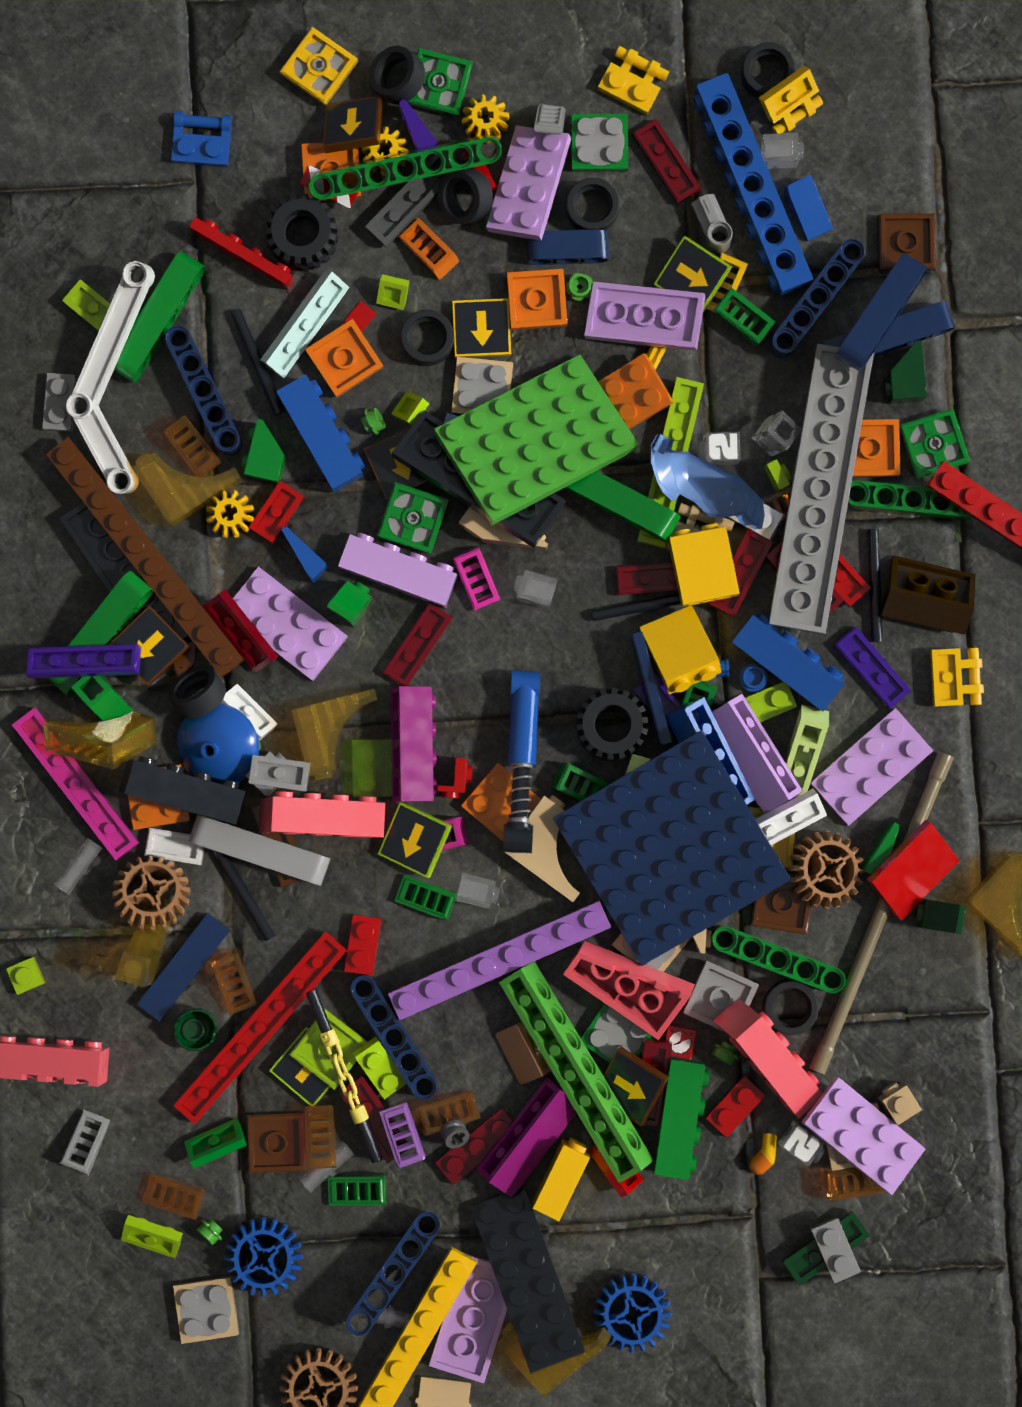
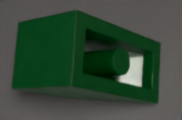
[883,341,927,404]
[914,899,966,934]

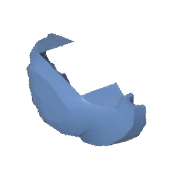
[651,433,765,529]

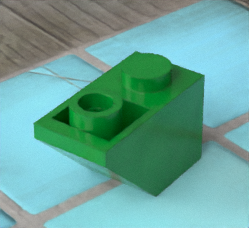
[241,419,286,485]
[71,676,135,731]

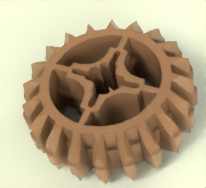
[787,831,865,909]
[112,855,191,932]
[280,1347,358,1407]

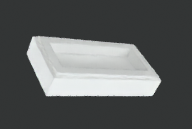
[144,828,205,865]

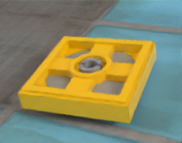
[279,27,358,106]

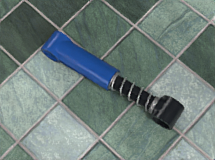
[503,670,540,854]

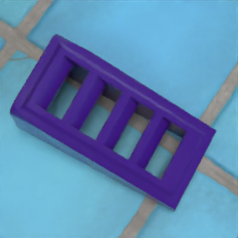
[399,99,438,161]

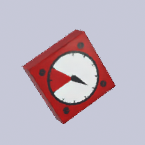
[665,1025,696,1059]

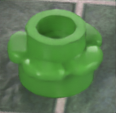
[566,273,593,301]
[361,408,386,435]
[711,1041,739,1066]
[196,1219,223,1245]

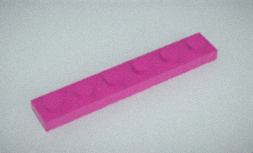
[12,707,140,860]

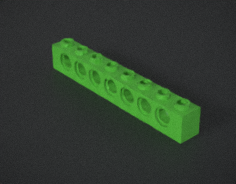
[499,961,654,1183]

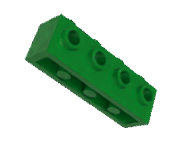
[652,1057,709,1180]

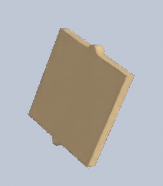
[415,1376,471,1407]

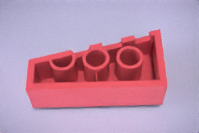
[259,792,385,838]
[563,941,695,1040]
[713,998,823,1119]
[0,1035,109,1087]

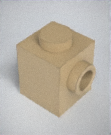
[877,1082,922,1125]

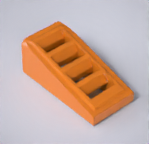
[398,217,459,280]

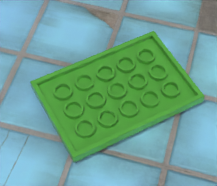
[434,355,639,525]

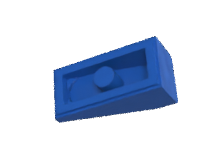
[783,175,833,242]
[282,527,328,583]

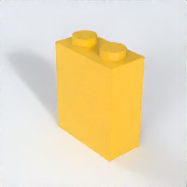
[668,523,740,607]
[640,605,721,695]
[532,1137,590,1221]

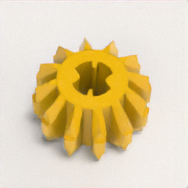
[462,94,509,144]
[361,126,409,176]
[206,490,254,538]

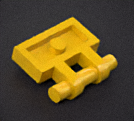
[598,46,669,115]
[759,66,823,136]
[930,648,984,707]

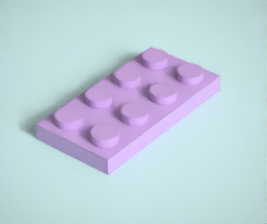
[486,125,571,241]
[584,282,705,351]
[233,567,348,681]
[810,708,933,826]
[801,1077,925,1195]
[429,1253,507,1383]

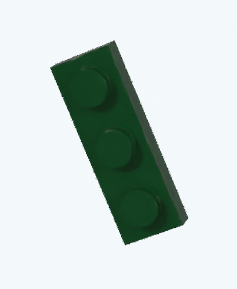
[782,1211,870,1286]

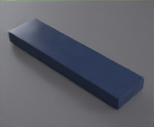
[630,632,672,746]
[137,913,231,1022]

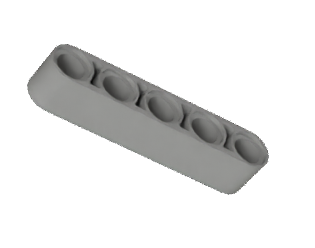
[188,814,330,886]

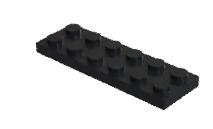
[392,410,566,548]
[59,502,189,640]
[470,1186,586,1374]

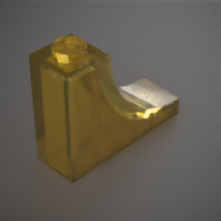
[132,452,243,527]
[291,689,378,781]
[44,712,157,769]
[964,851,1022,955]
[115,894,172,987]
[497,1321,612,1397]

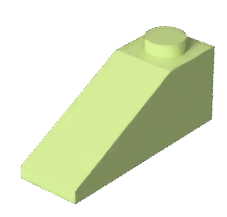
[785,704,829,797]

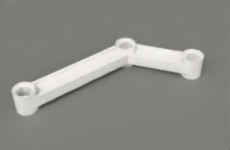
[66,261,155,494]

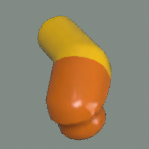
[749,1133,777,1175]

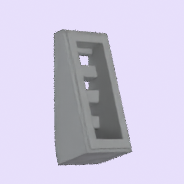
[534,104,566,135]
[60,1109,110,1176]

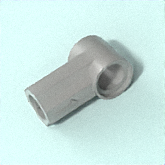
[691,194,733,254]

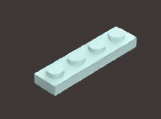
[261,269,350,378]

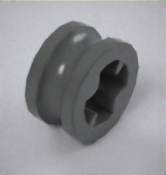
[441,1120,469,1148]

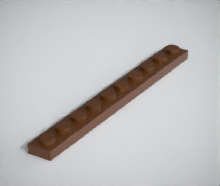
[46,437,244,678]

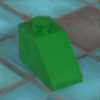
[327,581,373,627]

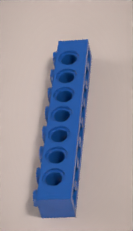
[692,73,813,298]

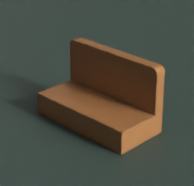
[495,1020,551,1085]

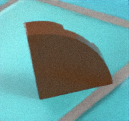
[172,641,197,678]

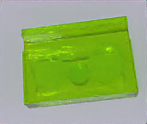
[352,739,392,797]

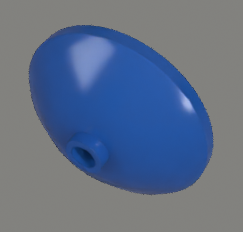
[177,703,259,784]

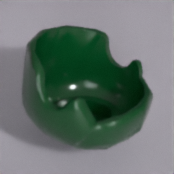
[173,1007,218,1051]

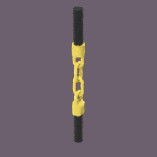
[306,989,382,1163]

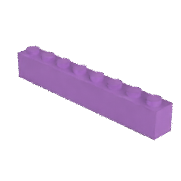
[388,901,611,1020]

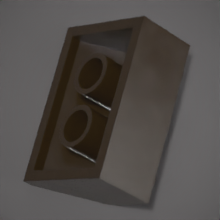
[881,555,976,635]

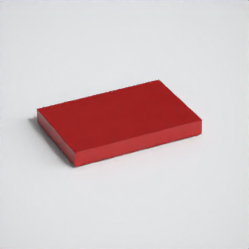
[867,820,959,921]

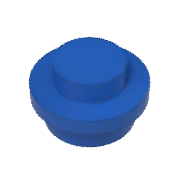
[739,663,768,692]

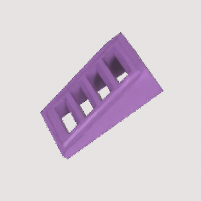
[379,1102,426,1168]

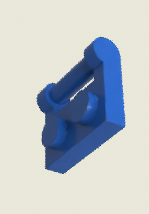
[171,111,232,168]

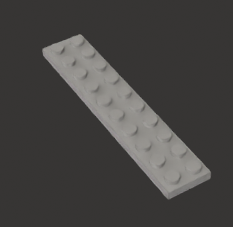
[768,344,874,634]

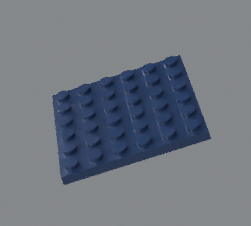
[553,730,791,966]

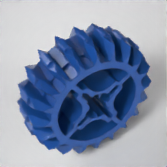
[225,1217,303,1297]
[593,1273,672,1353]

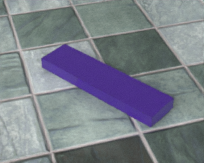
[26,644,141,678]

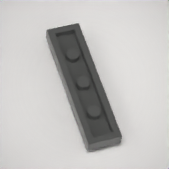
[365,154,459,248]

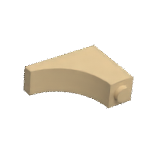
[505,795,580,902]

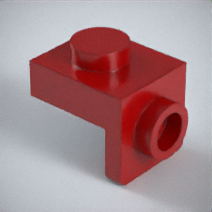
[436,758,473,799]

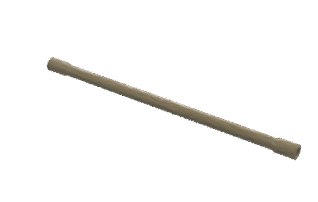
[809,751,954,1075]

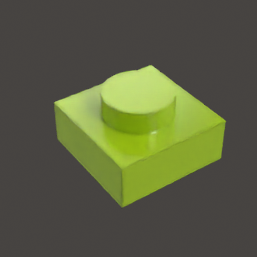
[376,274,410,310]
[391,391,429,426]
[764,459,791,493]
[6,957,45,995]

